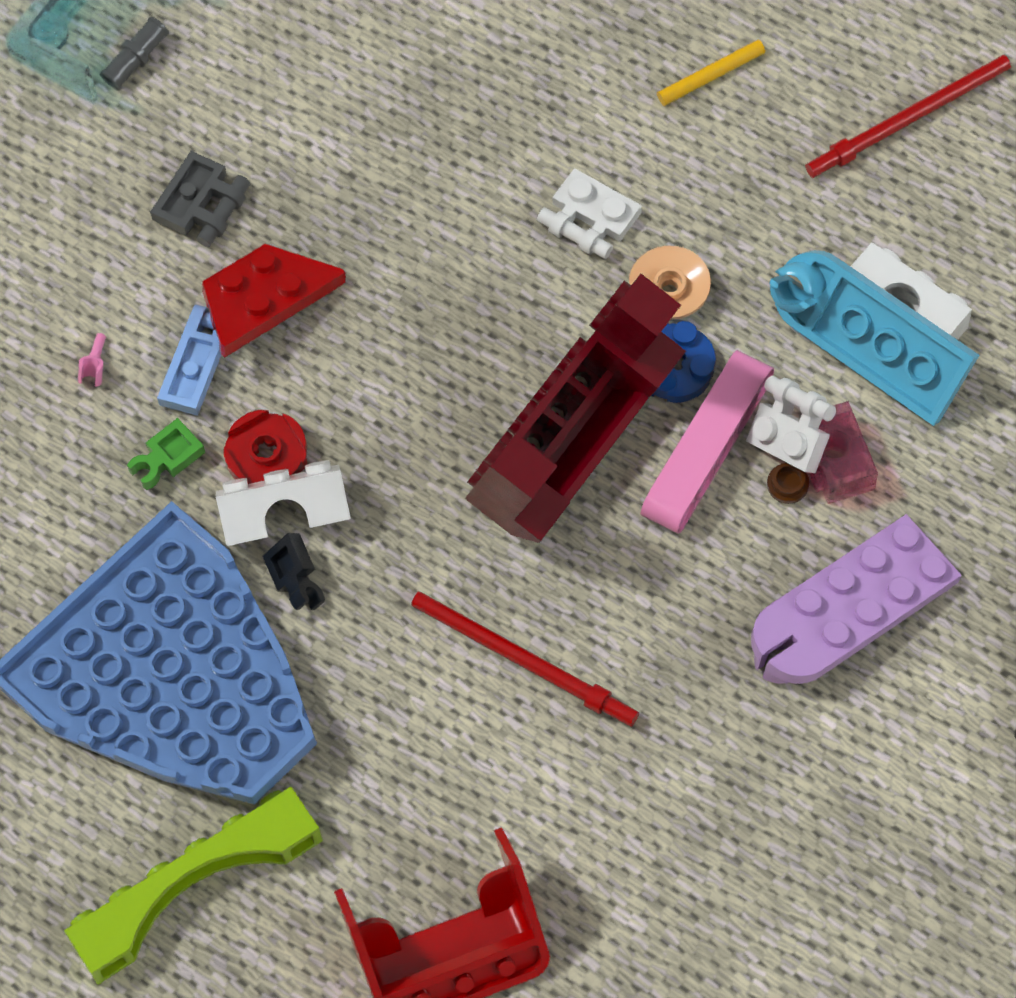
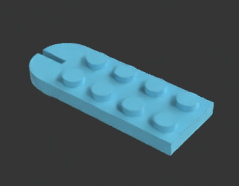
[769,250,980,426]

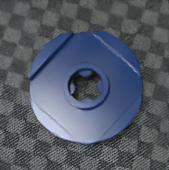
[651,321,716,403]

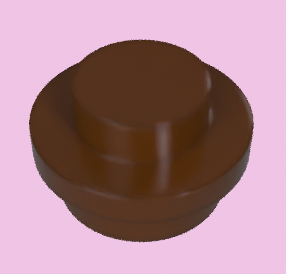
[767,463,809,504]

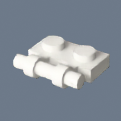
[537,168,642,259]
[746,376,836,474]

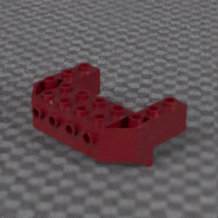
[465,274,686,543]

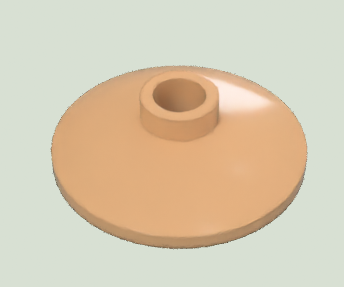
[629,246,711,320]

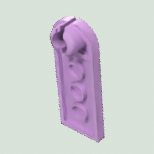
[751,514,962,684]

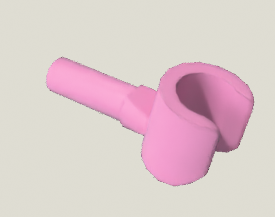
[78,333,106,387]

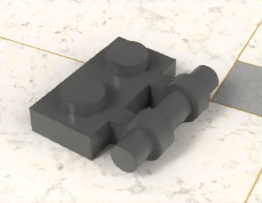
[150,151,250,247]

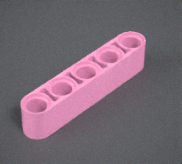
[640,350,775,534]

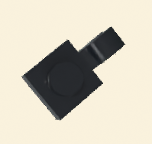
[262,533,325,610]

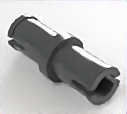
[100,16,169,90]

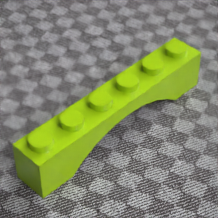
[64,786,323,985]

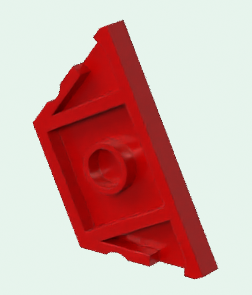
[202,244,346,358]

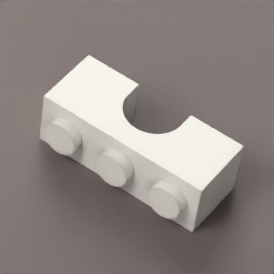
[850,242,972,340]
[216,460,351,546]

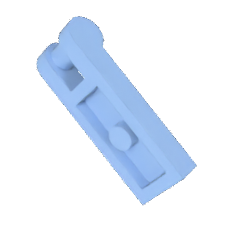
[157,304,221,416]

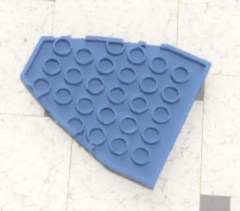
[0,501,317,805]

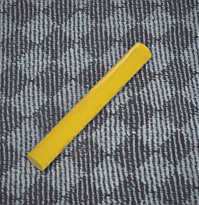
[657,39,765,106]

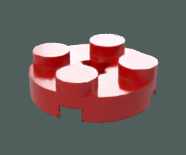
[223,410,307,484]

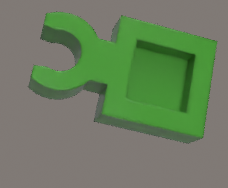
[127,418,206,490]

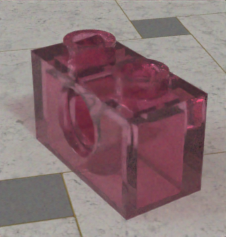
[809,401,878,504]

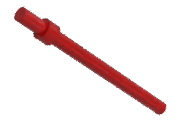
[805,55,1011,178]
[411,591,639,727]

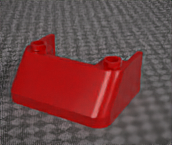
[334,827,550,998]

